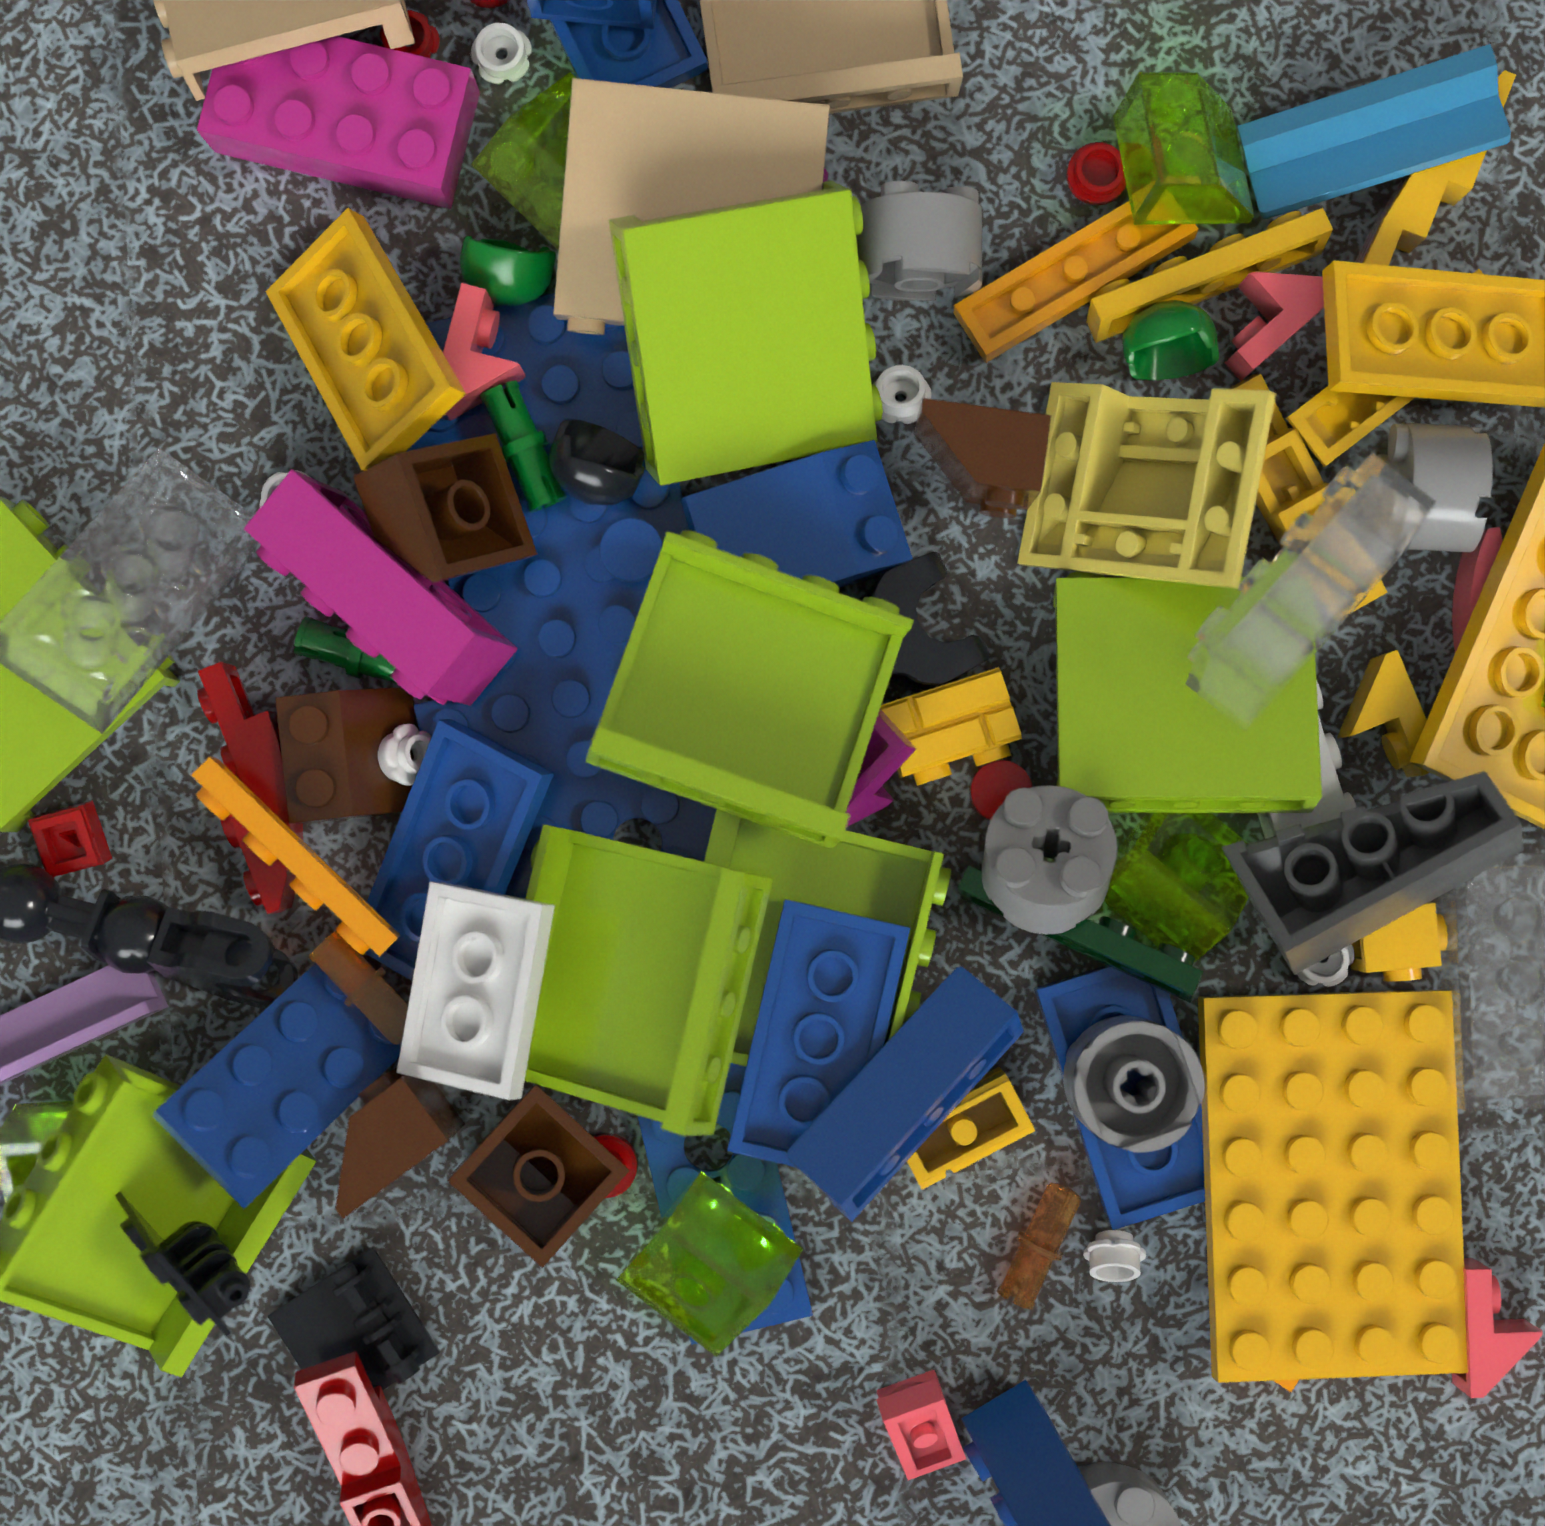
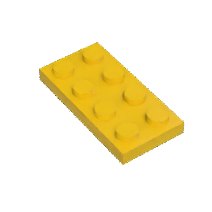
[265,208,466,471]
[1322,260,1545,408]

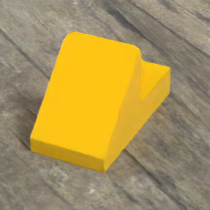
[1337,650,1430,777]

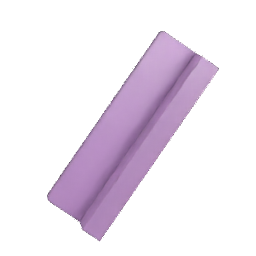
[0,965,168,1085]

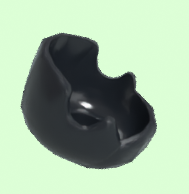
[549,419,645,506]

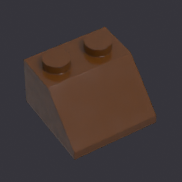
[914,398,1051,518]
[353,433,537,583]
[275,688,417,824]
[335,1066,465,1219]
[448,1084,630,1268]

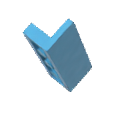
[1237,44,1511,219]

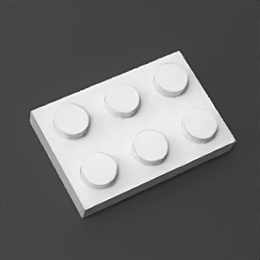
[397,882,555,1100]

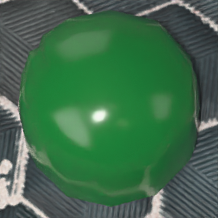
[460,236,556,306]
[1122,300,1219,381]

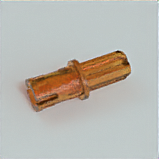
[308,931,408,1045]
[997,1182,1081,1310]

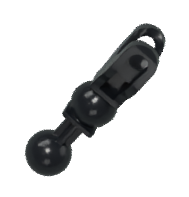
[865,552,990,692]
[0,863,298,1009]

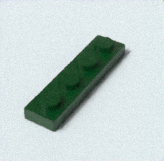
[958,865,1204,1003]

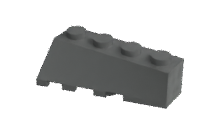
[1221,771,1524,975]

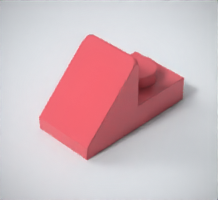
[1225,272,1324,381]
[441,283,526,421]
[1452,1258,1543,1398]
[876,1370,966,1480]

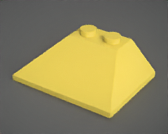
[1017,382,1276,589]

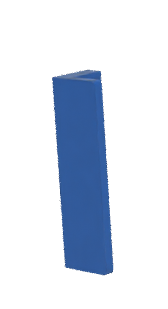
[787,967,1024,1222]

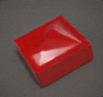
[28,800,113,877]

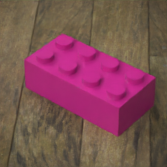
[197,36,480,209]
[243,469,518,706]

